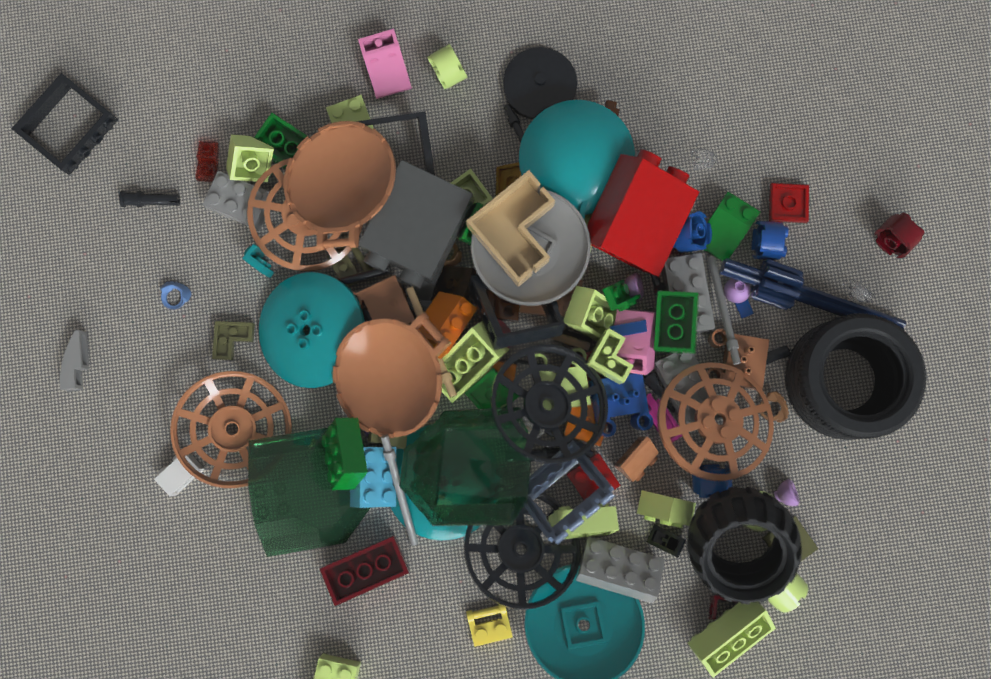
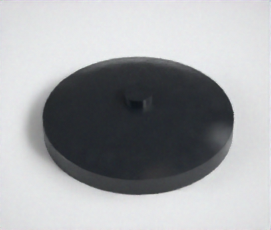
[503,47,577,120]

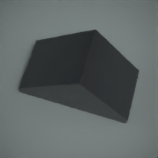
[646,524,686,558]

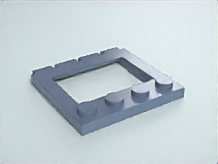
[513,440,614,544]

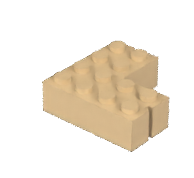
[466,170,555,287]

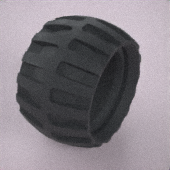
[687,486,802,604]

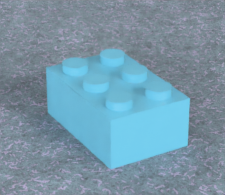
[350,447,396,508]

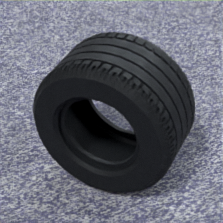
[785,313,927,440]

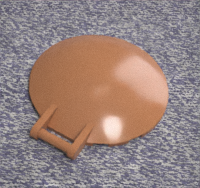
[284,121,396,251]
[333,312,451,438]

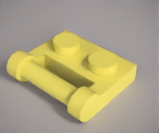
[466,604,513,647]

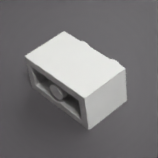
[154,453,205,496]

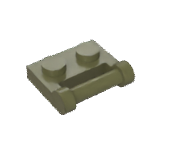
[326,245,373,288]

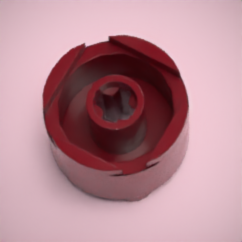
[875,212,925,258]

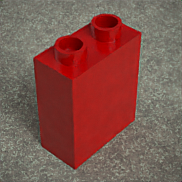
[587,149,699,277]

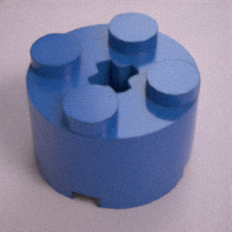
[673,211,712,253]
[751,221,789,260]
[692,464,733,498]

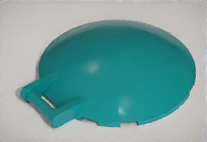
[519,100,635,219]

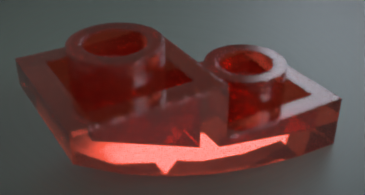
[195,141,219,182]

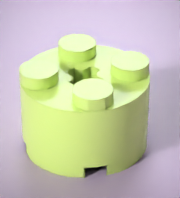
[427,44,468,89]
[768,574,808,612]

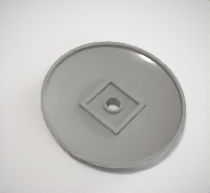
[471,190,591,306]

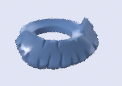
[160,281,192,309]

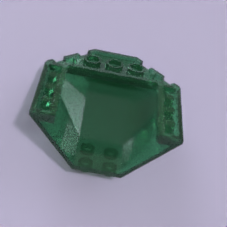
[399,407,531,526]
[248,428,370,557]

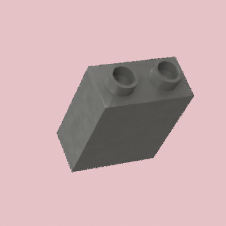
[359,160,474,289]

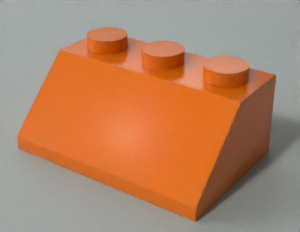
[418,291,477,359]

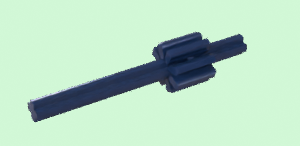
[719,258,907,331]

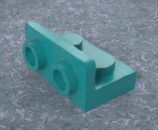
[242,244,275,278]

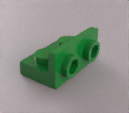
[602,280,641,312]

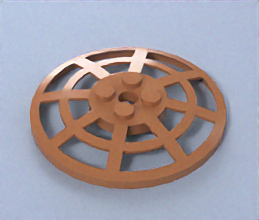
[247,158,363,272]
[657,362,774,481]
[170,371,292,488]

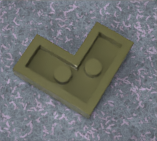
[212,321,255,361]

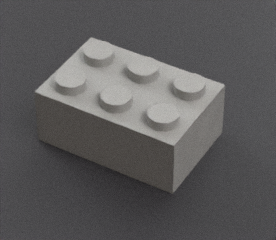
[202,171,275,231]

